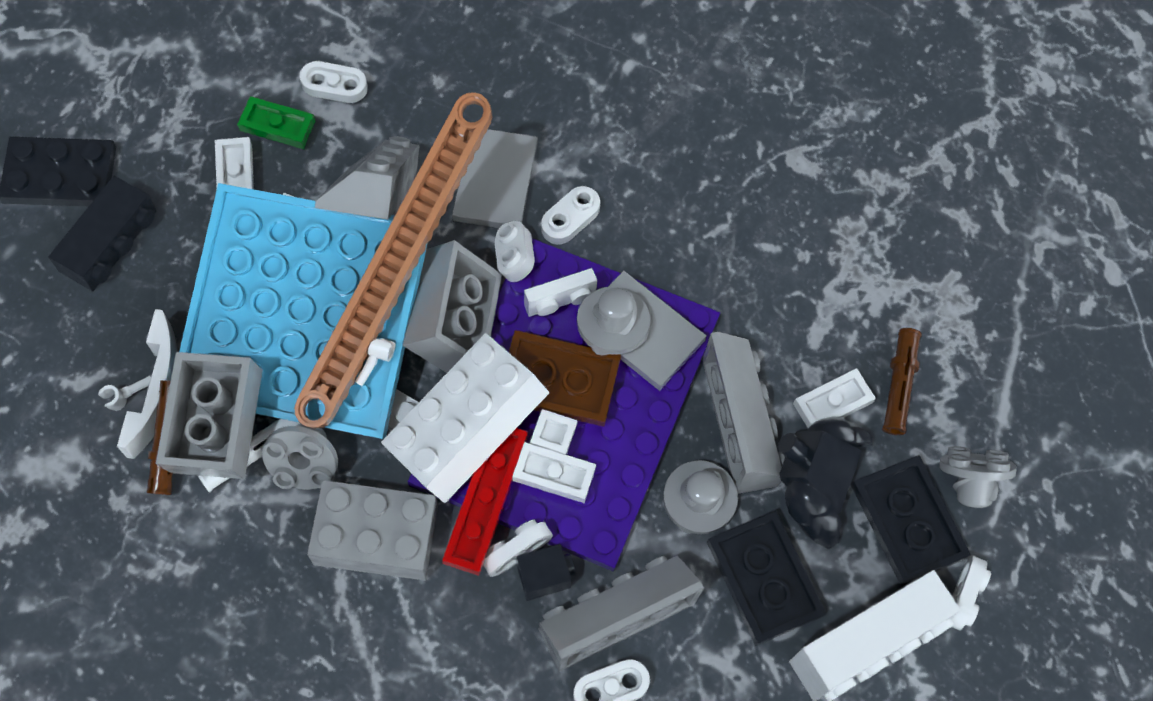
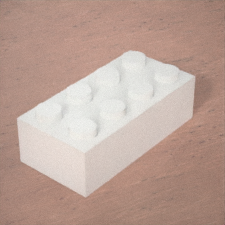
[381,333,549,503]
[789,570,961,701]

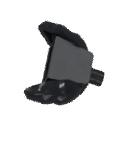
[777,417,872,549]

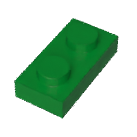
[238,96,315,149]

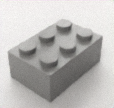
[403,240,502,373]
[156,352,263,479]
[307,480,438,581]

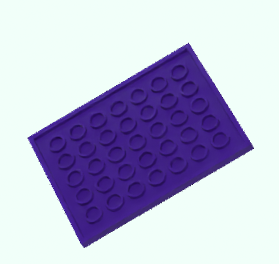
[408,238,721,572]

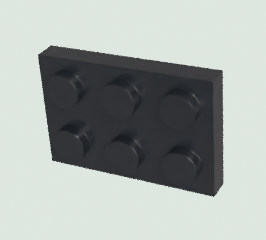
[0,136,116,207]
[851,455,971,586]
[707,510,827,646]

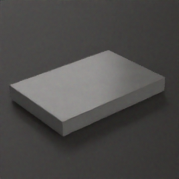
[452,129,537,228]
[608,271,706,391]

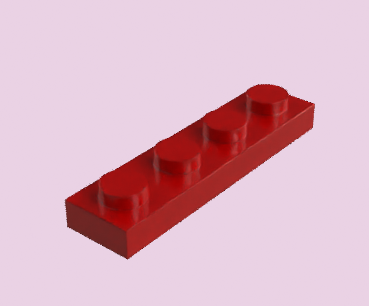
[442,428,528,576]

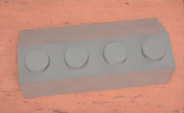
[315,136,419,219]
[702,332,785,494]
[539,555,704,672]

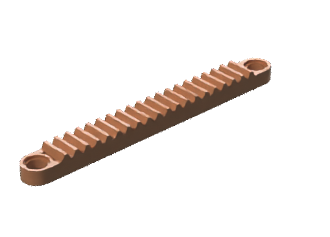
[294,92,492,429]

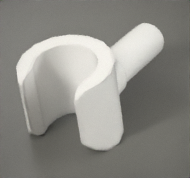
[355,338,396,386]
[98,376,151,411]

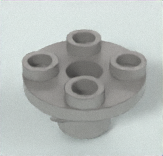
[577,287,650,356]
[262,423,338,490]
[939,447,1017,508]
[663,460,738,534]

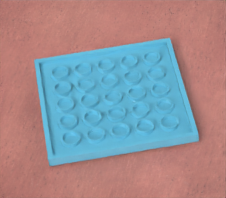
[179,183,428,439]

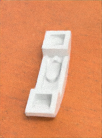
[117,309,178,459]

